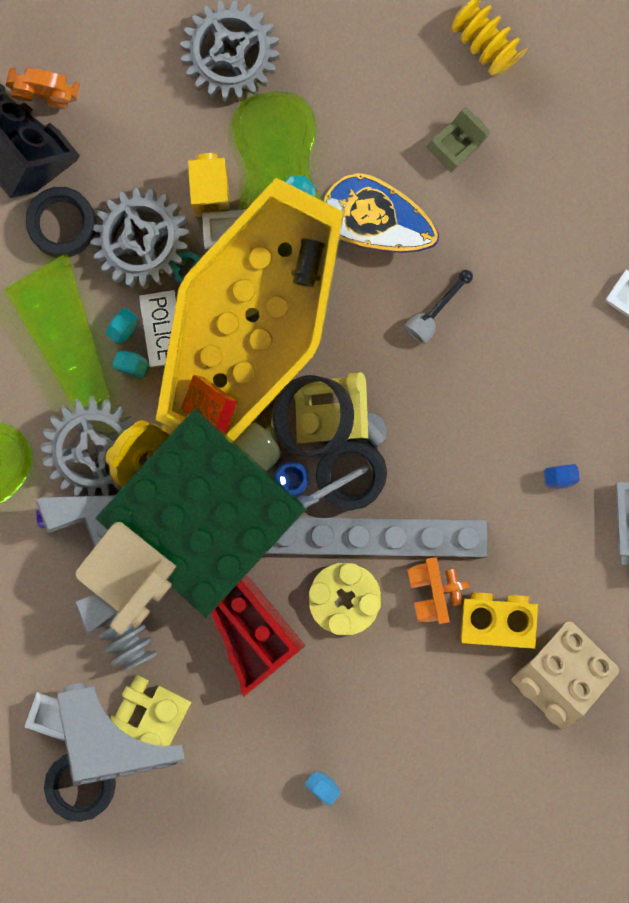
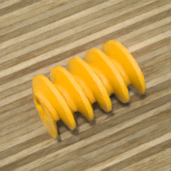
[451,0,528,76]

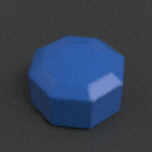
[274,461,310,496]
[543,464,580,489]

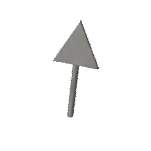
[296,465,369,507]

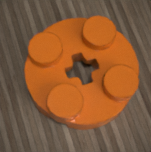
[6,67,80,109]

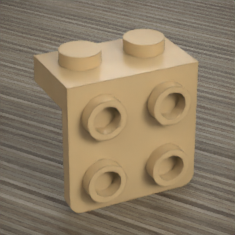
[75,522,176,635]
[510,622,619,731]

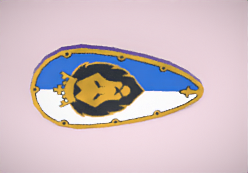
[324,173,439,253]

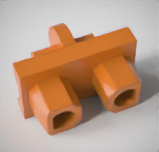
[407,557,470,624]

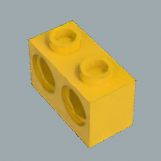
[188,153,230,217]
[459,592,538,648]

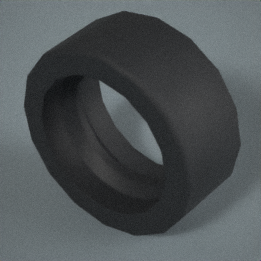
[26,187,96,258]
[316,440,387,510]
[44,753,116,822]

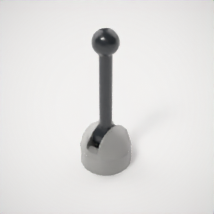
[403,270,473,345]

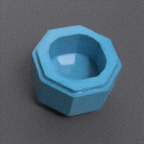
[305,771,340,806]

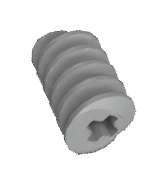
[99,613,157,673]

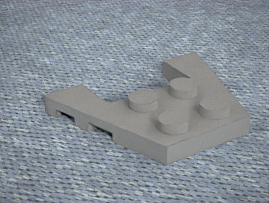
[36,496,119,635]

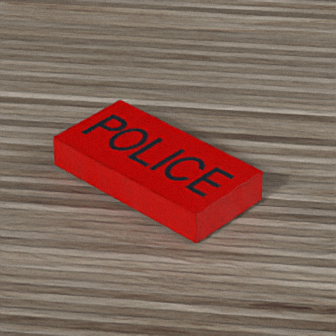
[181,375,237,434]

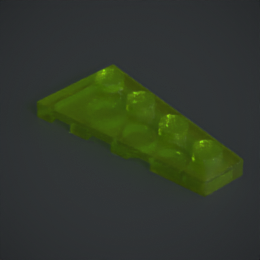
[4,254,110,409]

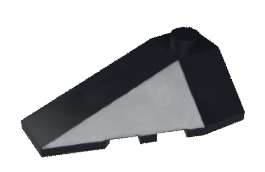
[0,83,80,198]

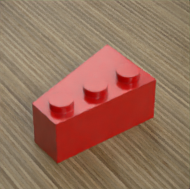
[211,574,306,697]

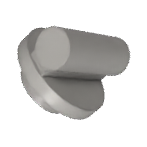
[357,413,387,448]

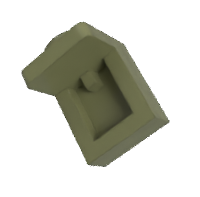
[426,108,490,172]

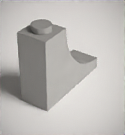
[57,683,185,786]

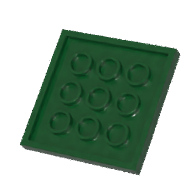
[95,407,307,618]

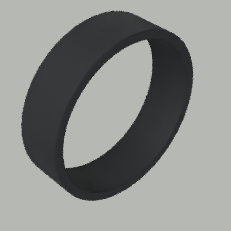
[273,375,354,458]

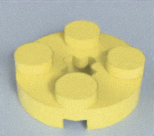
[309,563,381,635]

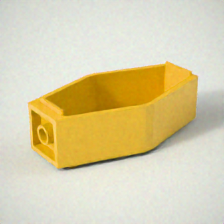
[156,178,344,441]

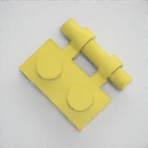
[110,674,192,746]

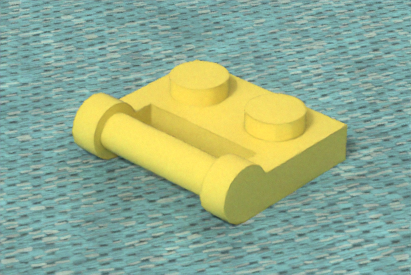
[294,372,368,444]

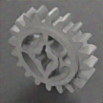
[180,0,280,102]
[90,188,192,289]
[40,396,140,496]

